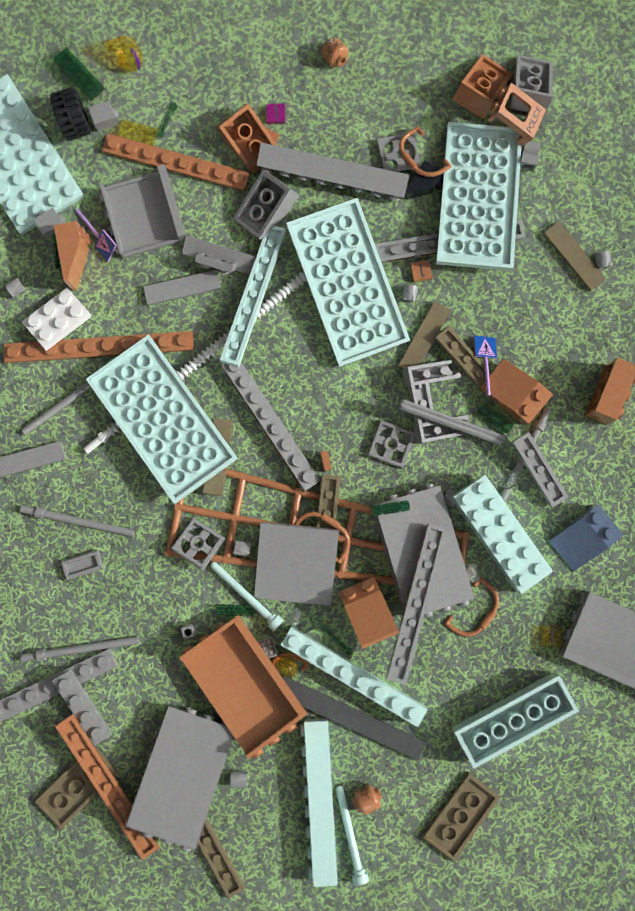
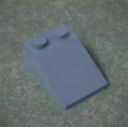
[549,505,624,572]

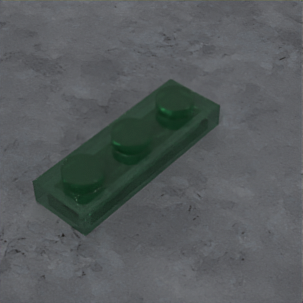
[53,47,105,101]

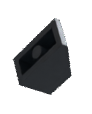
[404,160,443,200]

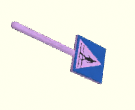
[75,209,117,262]
[474,335,497,396]

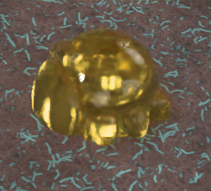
[279,657,298,678]

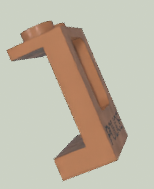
[488,83,546,147]

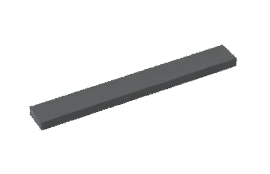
[283,675,426,760]

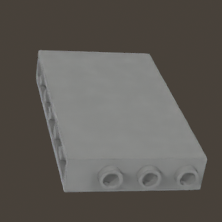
[371,484,474,618]
[559,590,635,688]
[126,705,234,851]

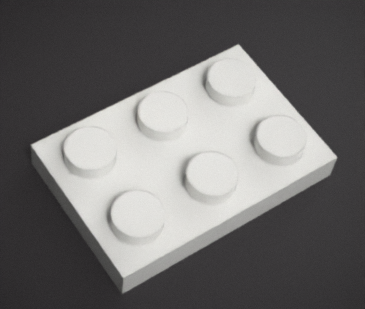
[22,288,92,351]

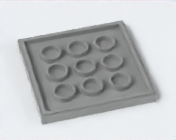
[254,522,339,606]

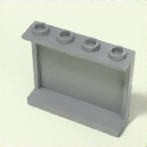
[98,164,186,259]

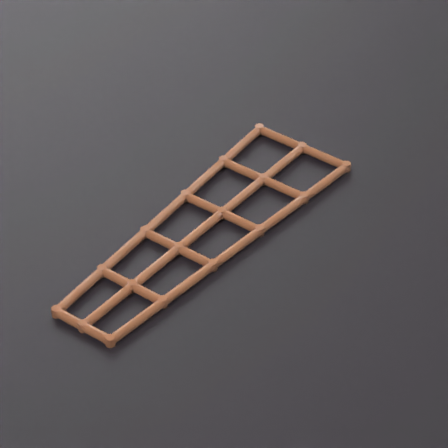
[165,469,470,585]

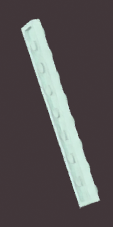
[220,226,286,368]

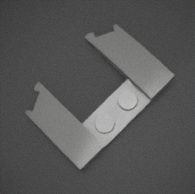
[402,360,469,444]

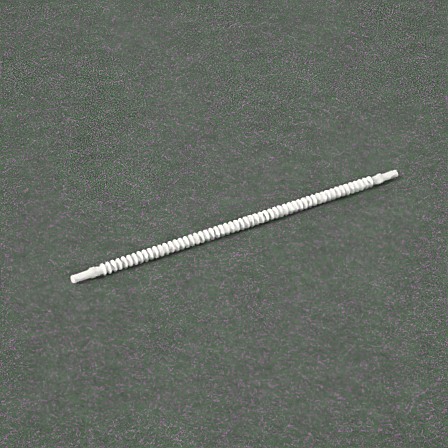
[83,272,307,454]

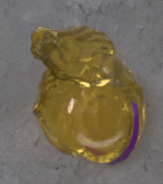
[104,35,143,73]

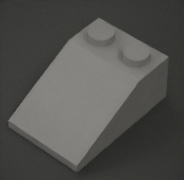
[509,55,553,115]
[233,170,300,239]

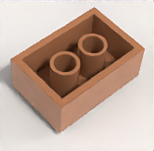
[585,357,635,425]

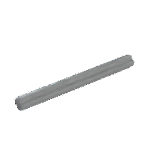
[399,399,505,445]

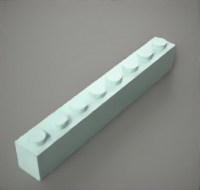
[281,626,428,727]
[301,718,338,887]

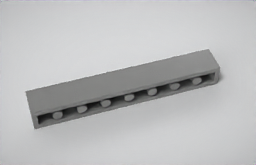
[257,143,409,201]

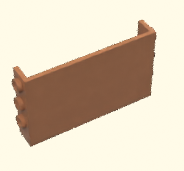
[179,615,307,759]

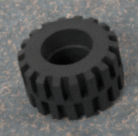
[50,87,91,141]

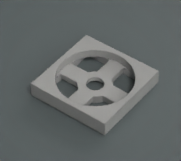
[377,134,421,173]
[367,420,415,469]
[171,517,225,571]

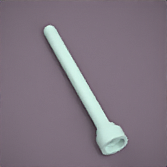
[210,562,284,632]
[336,786,369,885]

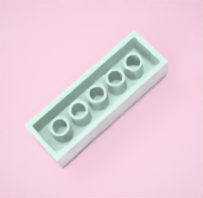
[451,475,553,594]
[451,672,579,768]

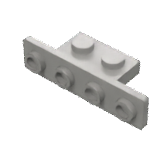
[182,236,256,275]

